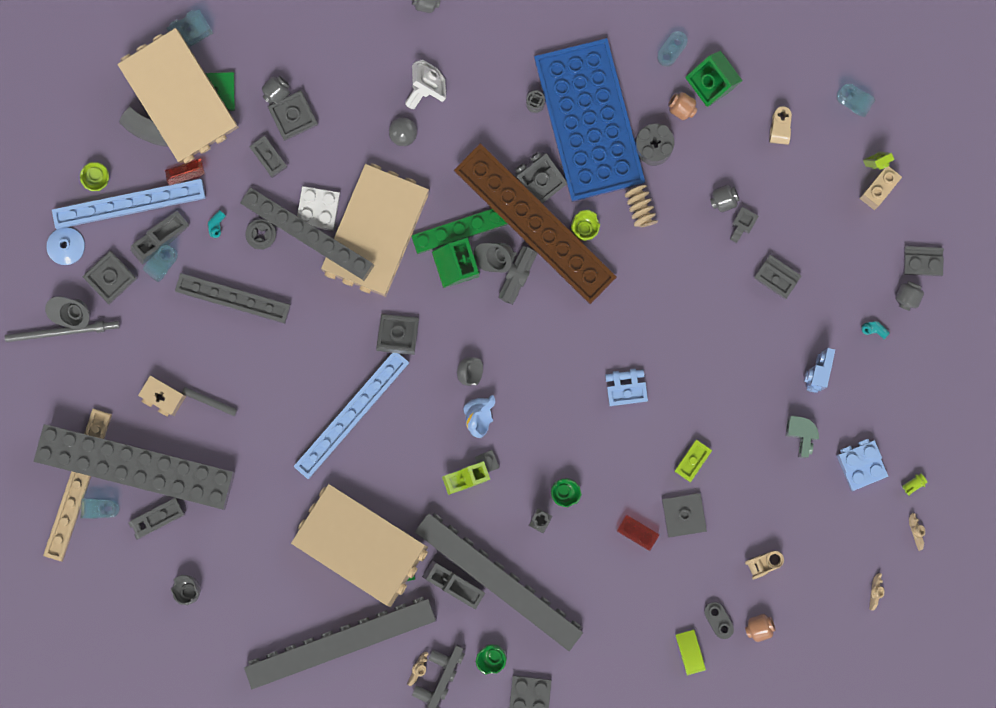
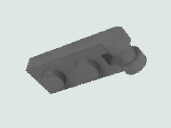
[128,498,185,540]

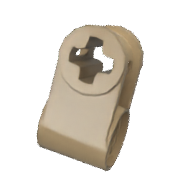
[769,107,792,145]
[745,551,784,580]

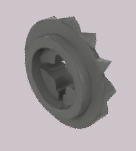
[245,219,276,250]

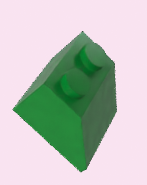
[685,51,743,107]

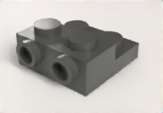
[513,152,567,203]

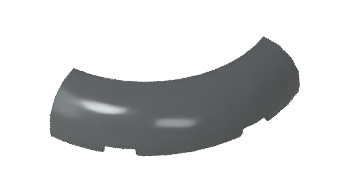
[119,107,169,147]

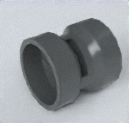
[526,90,545,113]

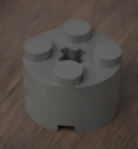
[635,124,674,166]

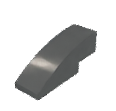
[130,211,189,265]
[422,560,485,610]

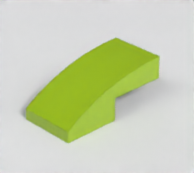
[675,630,706,676]

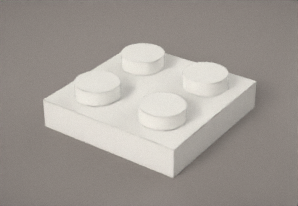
[297,186,340,231]

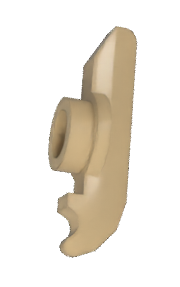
[909,513,925,551]
[869,573,885,610]
[407,652,428,686]

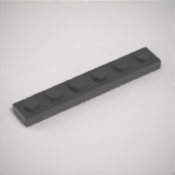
[175,273,291,324]

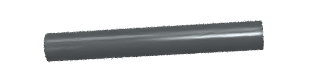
[182,387,238,416]

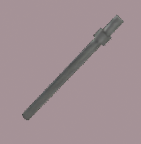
[5,321,120,342]

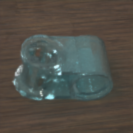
[836,84,875,117]
[143,245,178,282]
[81,499,120,519]

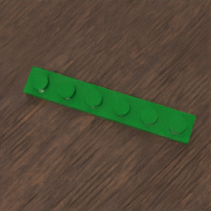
[411,209,508,255]

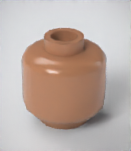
[668,92,697,120]
[745,614,776,642]

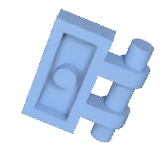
[605,369,648,407]

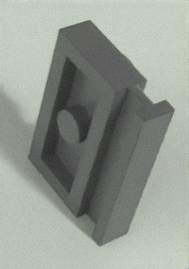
[903,246,944,277]
[754,255,802,300]

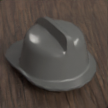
[474,243,517,273]
[45,296,90,330]

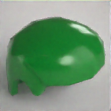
[551,478,582,508]
[475,644,507,675]

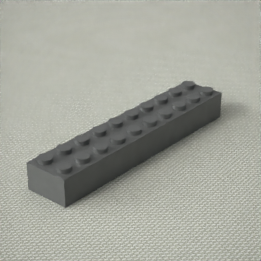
[33,424,235,510]

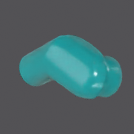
[208,210,226,238]
[861,321,890,340]

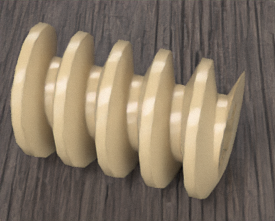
[625,185,658,228]

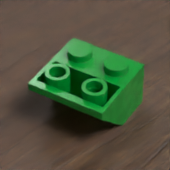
[432,237,479,288]

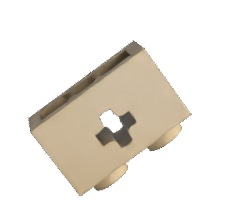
[859,166,902,210]
[138,376,186,417]

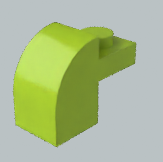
[442,461,490,495]

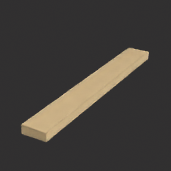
[43,409,112,562]

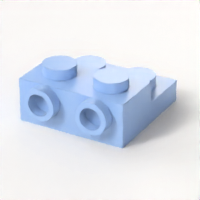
[804,348,835,393]
[837,439,888,491]

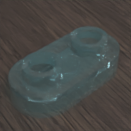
[657,31,688,67]

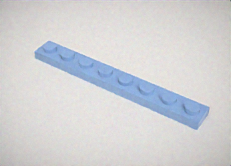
[52,179,206,229]
[294,353,409,479]

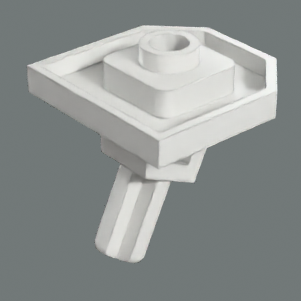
[405,60,446,109]

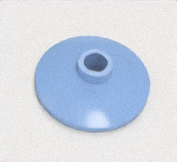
[47,227,85,265]

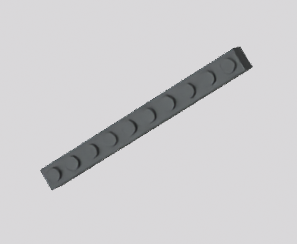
[415,513,583,651]
[244,597,437,690]

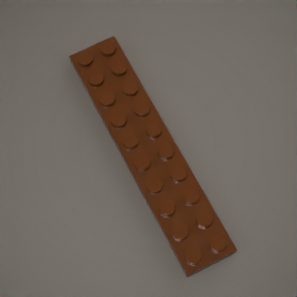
[454,143,617,304]

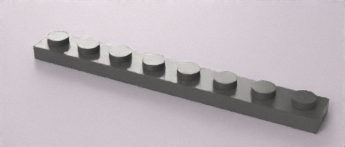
[240,187,375,281]

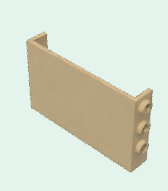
[117,28,239,164]
[321,163,429,297]
[291,484,428,607]

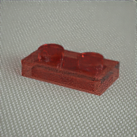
[165,158,205,186]
[617,515,660,551]

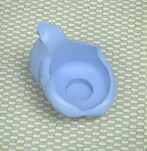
[463,395,495,438]

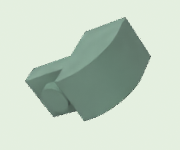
[785,416,819,458]

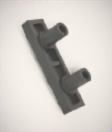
[412,645,465,708]

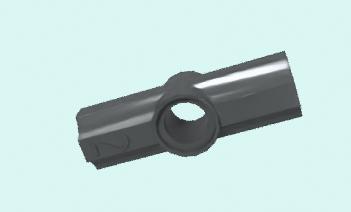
[498,246,538,305]
[528,508,553,534]

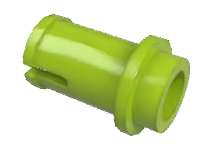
[901,473,928,496]

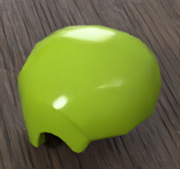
[80,162,109,191]
[571,210,600,241]

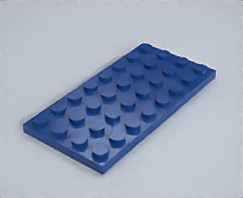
[534,38,645,202]

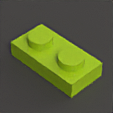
[863,152,895,170]
[674,440,712,482]

